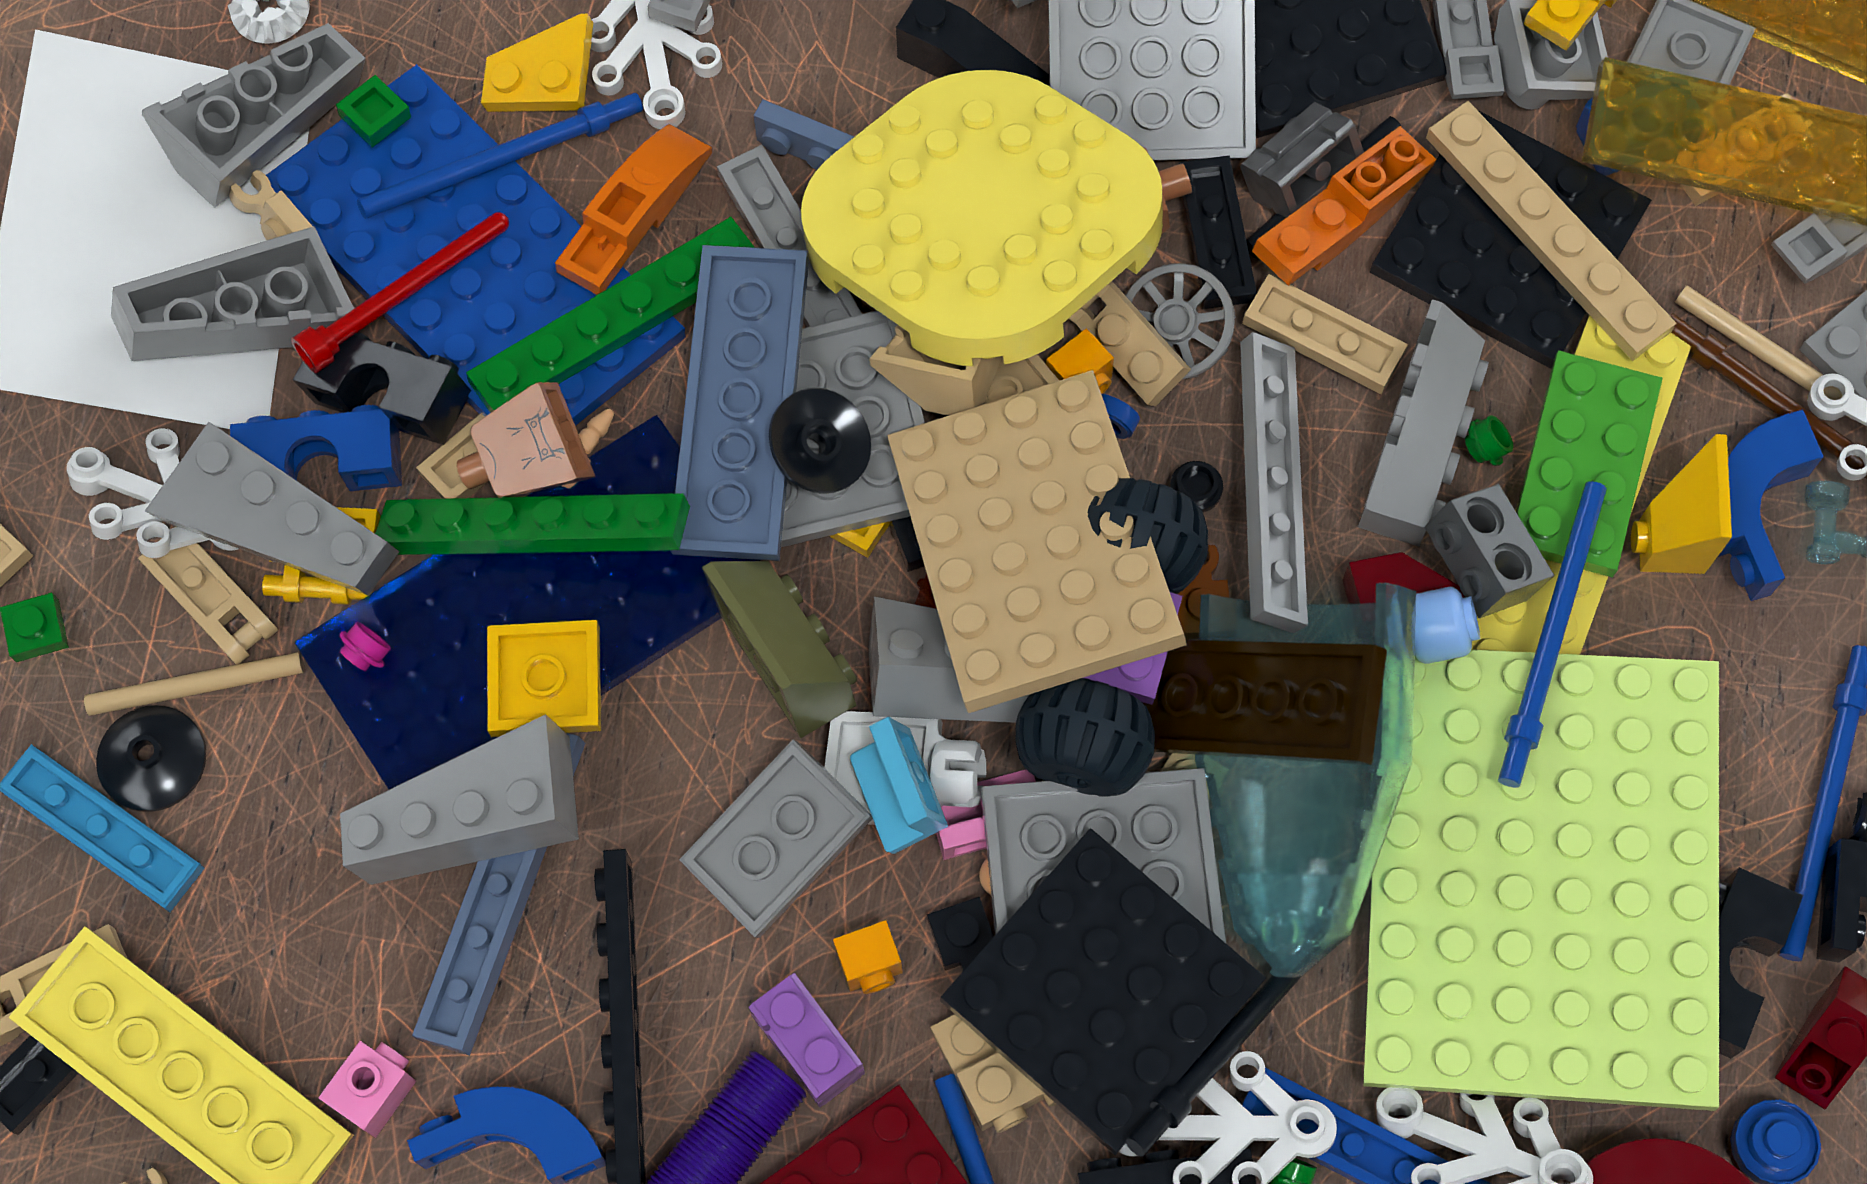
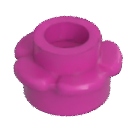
[340,622,391,671]

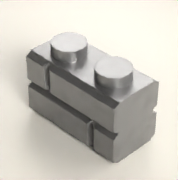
[1240,102,1364,218]

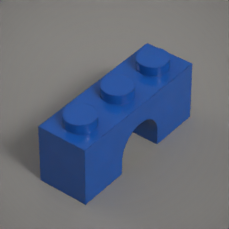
[230,405,402,491]

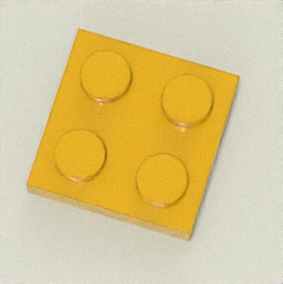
[487,620,601,737]

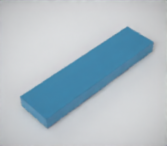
[0,744,205,912]

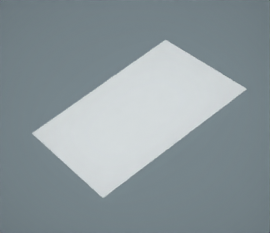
[0,29,309,429]

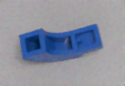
[407,1086,606,1184]

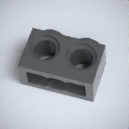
[1425,484,1555,618]

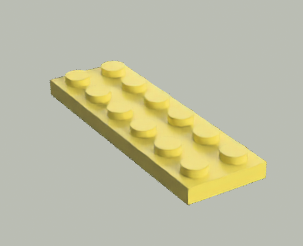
[8,926,354,1184]

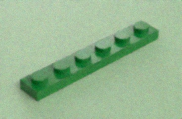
[466,217,755,413]
[375,493,690,555]

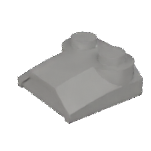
[1494,0,1618,110]

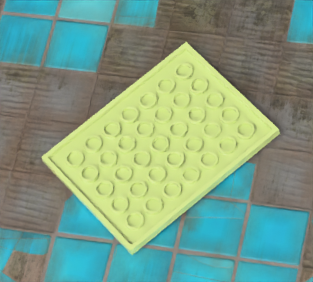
[1363,645,1719,1111]

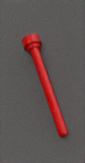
[291,212,509,373]

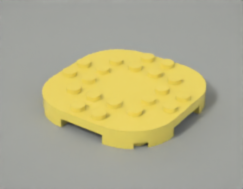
[801,70,1163,366]

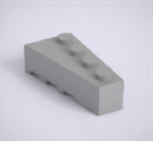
[111,226,354,361]
[145,422,399,596]
[340,714,579,885]

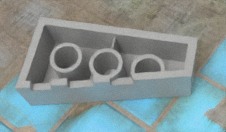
[868,597,1030,723]

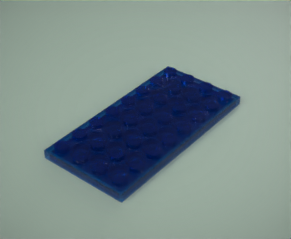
[294,415,760,790]

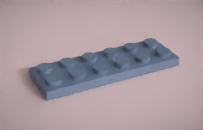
[670,245,809,561]

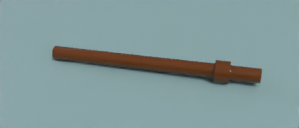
[1670,313,1867,479]

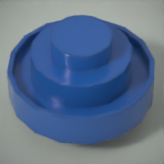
[1730,1099,1821,1184]

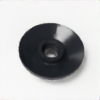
[769,388,871,494]
[96,705,206,812]

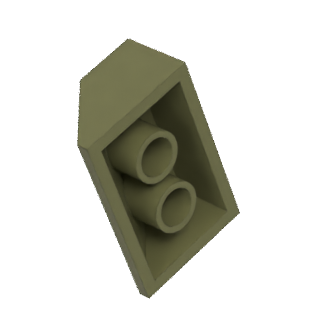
[702,561,857,739]

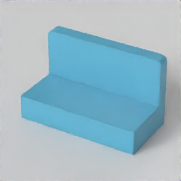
[850,717,948,854]

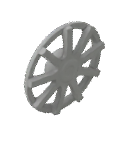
[1125,263,1236,379]

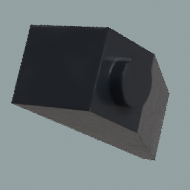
[896,0,1050,86]

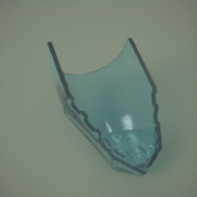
[1195,583,1416,978]

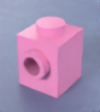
[318,1041,416,1138]

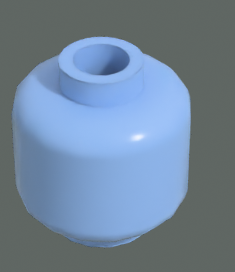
[1395,587,1480,664]

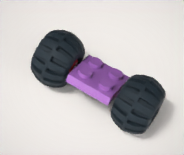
[1015,478,1208,797]

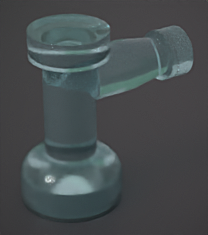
[1805,481,1867,564]

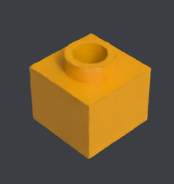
[1046,328,1114,394]
[833,920,903,994]

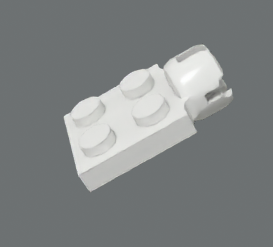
[824,711,986,825]

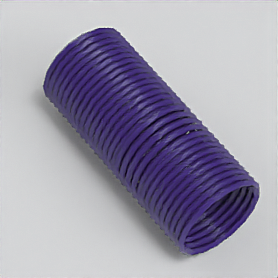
[647,1051,807,1184]

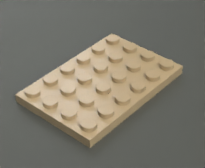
[887,370,1187,713]

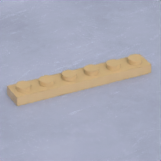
[1426,101,1676,361]

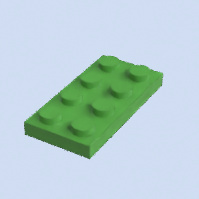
[1516,350,1663,578]

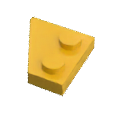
[481,13,593,112]

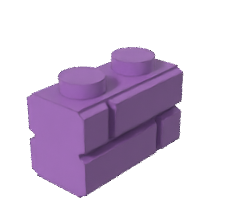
[748,973,865,1108]

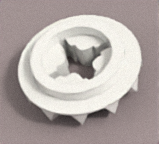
[228,0,310,44]

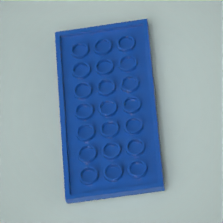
[266,64,686,426]

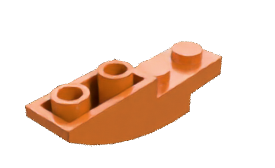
[555,124,712,295]
[1252,126,1437,286]

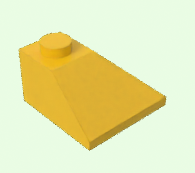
[1631,434,1732,574]

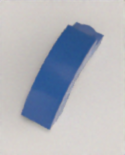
[1718,409,1824,601]

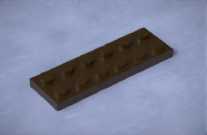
[1142,640,1387,765]

